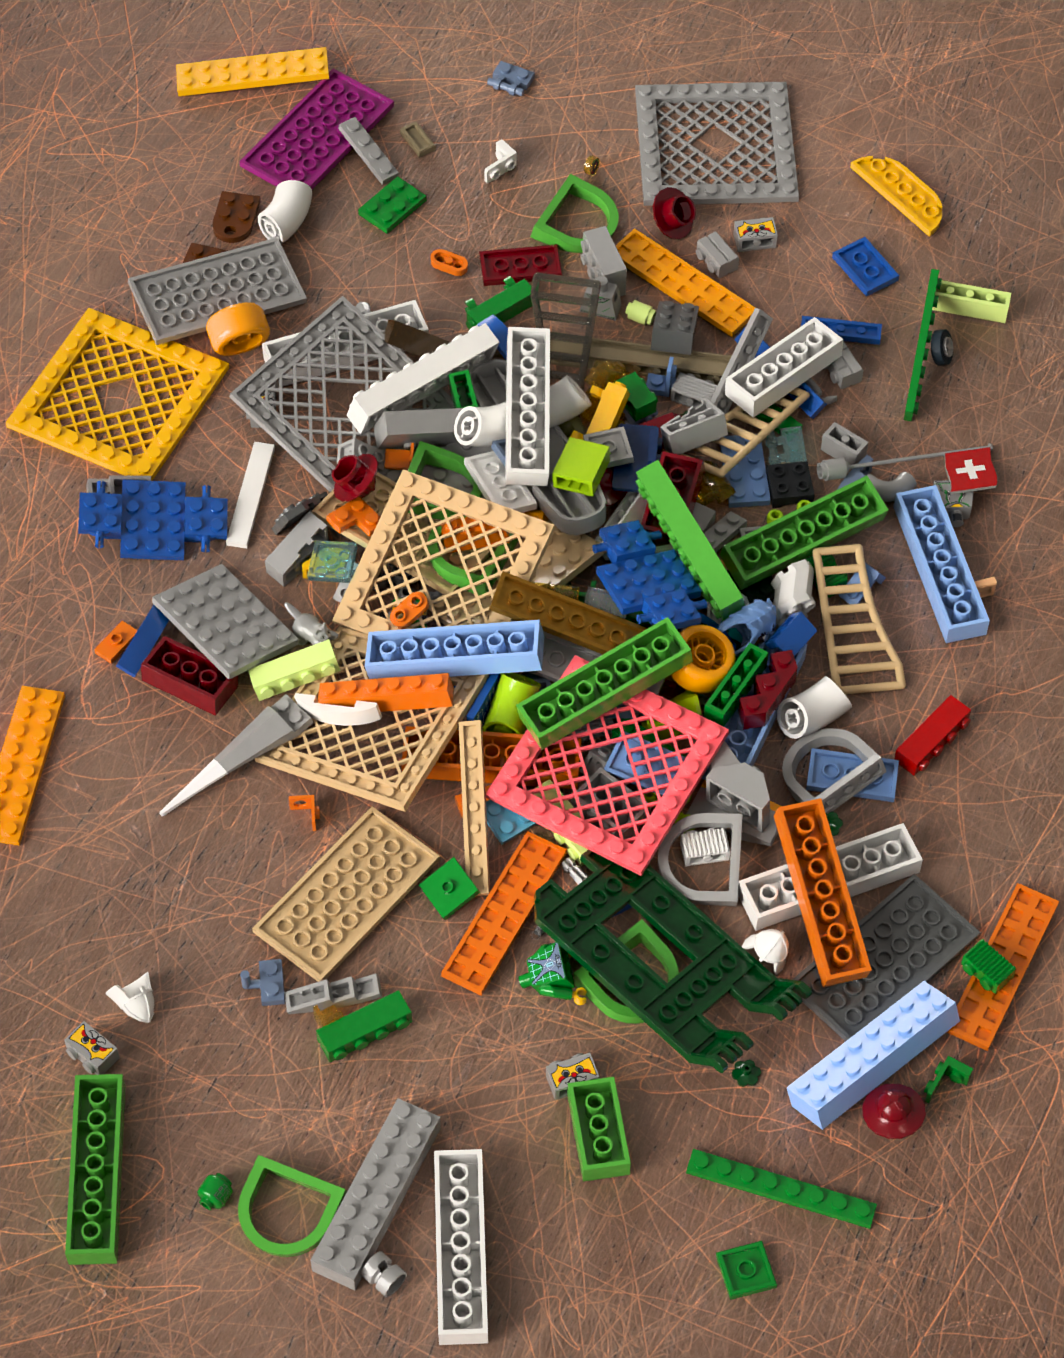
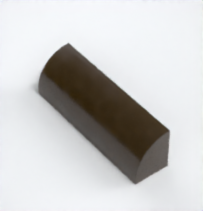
[384,320,451,357]

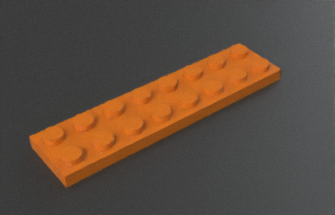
[441,831,567,996]
[946,883,1059,1051]

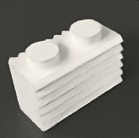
[680,827,730,867]

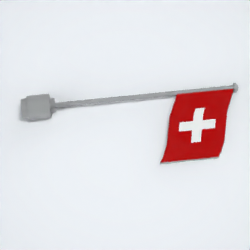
[817,443,997,494]

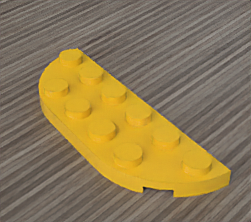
[850,156,942,237]

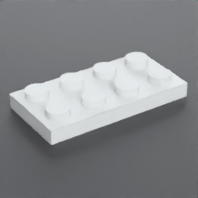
[464,451,537,513]

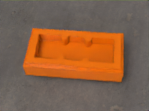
[94,621,137,664]

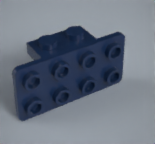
[612,424,662,493]

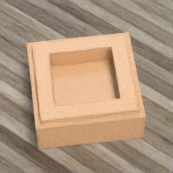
[975,577,997,598]

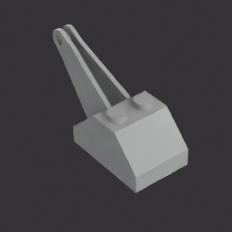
[706,741,770,832]

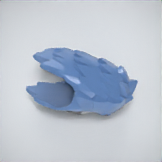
[718,598,776,657]

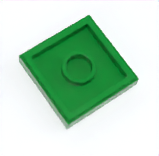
[716,1241,777,1300]

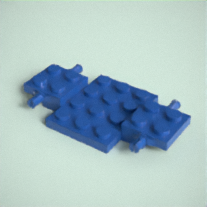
[78,480,228,561]
[592,520,707,629]

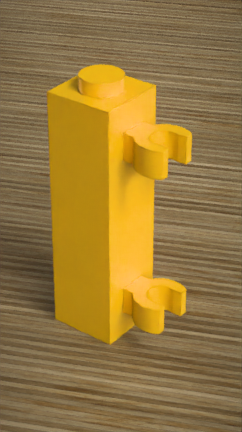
[570,381,630,440]

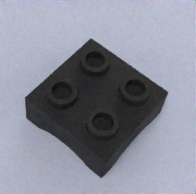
[766,461,815,508]

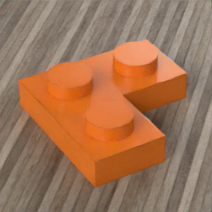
[326,497,381,537]

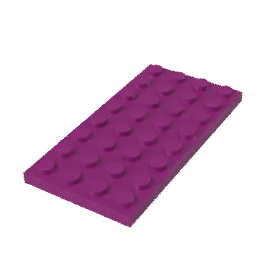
[239,68,394,189]

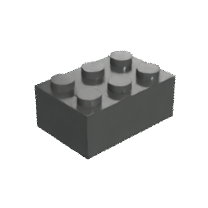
[651,301,699,355]

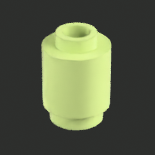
[625,300,656,325]

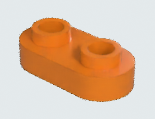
[430,249,468,276]
[390,592,429,629]

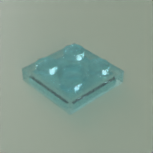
[307,540,358,583]

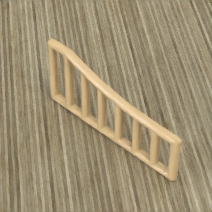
[682,388,810,478]
[812,544,906,695]

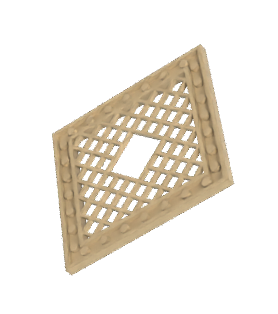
[332,469,556,675]
[255,626,489,812]

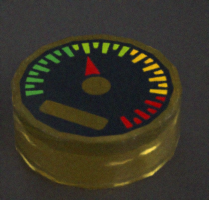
[584,155,600,176]

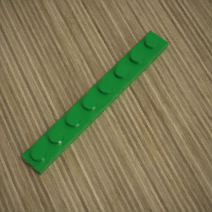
[904,269,942,422]
[686,1149,877,1229]

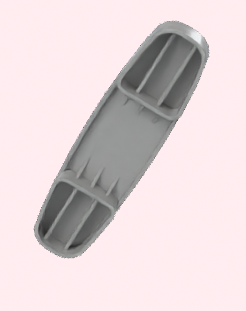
[469,359,606,535]

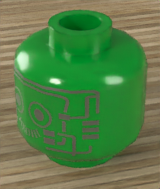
[197,1173,233,1210]

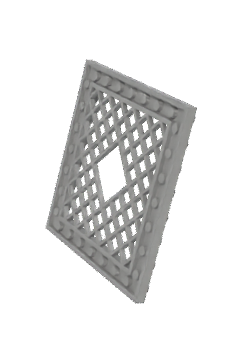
[635,82,799,206]
[229,296,454,492]

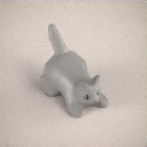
[284,602,338,645]

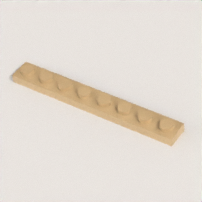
[459,720,490,896]

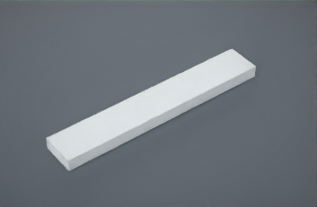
[226,442,275,549]

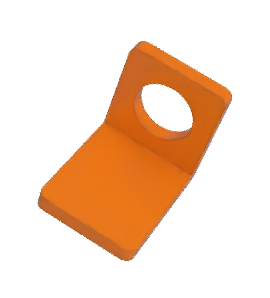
[384,442,414,470]
[289,795,320,831]

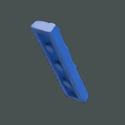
[801,316,882,345]

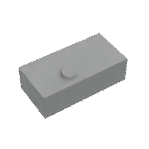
[373,408,463,450]

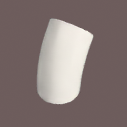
[258,180,312,244]
[549,375,592,428]
[454,402,506,447]
[777,676,852,739]

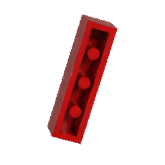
[894,695,971,776]

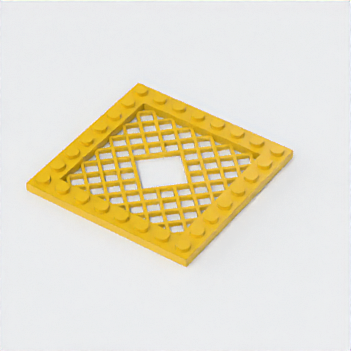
[6,308,229,481]

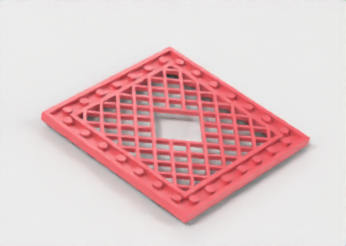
[485,655,729,876]

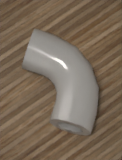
[867,472,917,502]

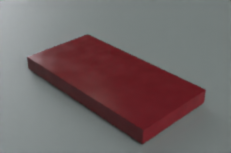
[479,244,562,286]

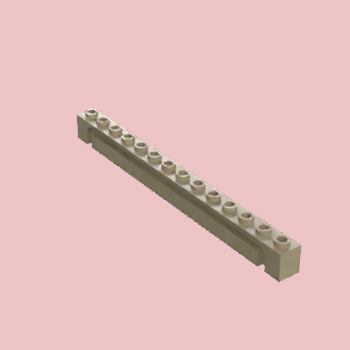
[493,326,732,385]

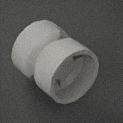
[361,1251,407,1298]

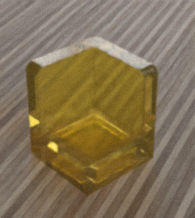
[313,1005,344,1028]

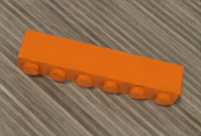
[318,673,454,712]

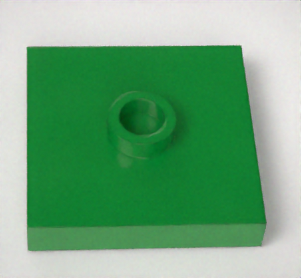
[419,857,480,920]

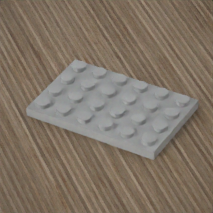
[152,564,299,679]

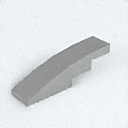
[284,973,382,1014]

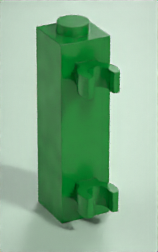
[465,276,536,330]

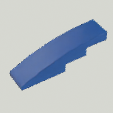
[116,605,169,677]

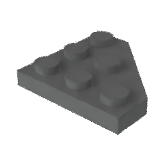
[271,492,328,535]

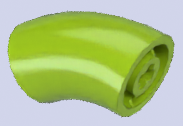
[482,673,541,734]

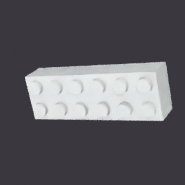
[725,317,843,418]

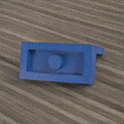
[765,612,817,656]

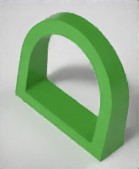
[530,174,619,253]
[408,441,483,520]
[428,513,518,599]
[574,919,679,1024]
[238,1155,347,1257]

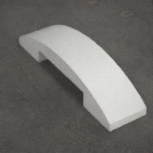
[294,693,382,726]

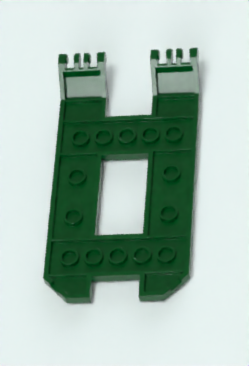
[534,850,812,1073]

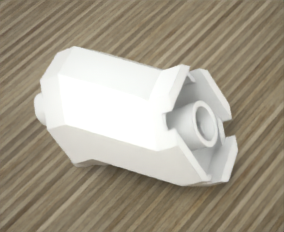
[771,559,816,627]

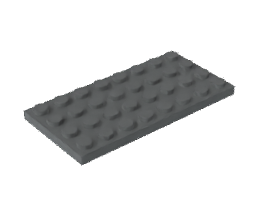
[792,874,981,1042]

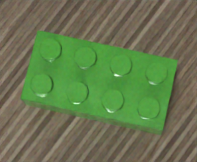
[567,1077,631,1182]

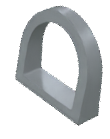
[782,728,887,813]
[658,813,742,907]

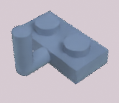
[240,959,285,1006]

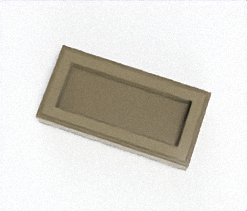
[400,121,436,158]

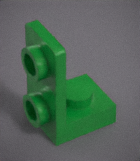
[924,1056,973,1103]

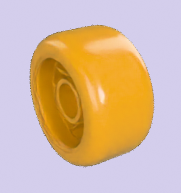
[206,302,270,356]
[671,625,736,693]

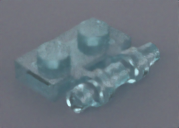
[765,426,807,465]

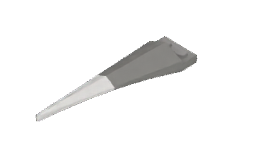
[159,694,314,816]

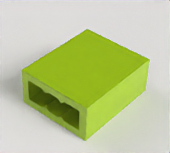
[552,437,610,496]

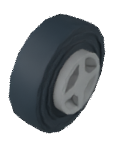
[931,329,953,366]

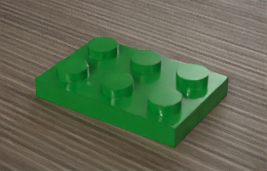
[358,176,427,234]

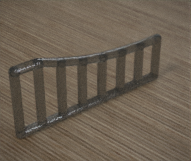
[530,272,601,418]

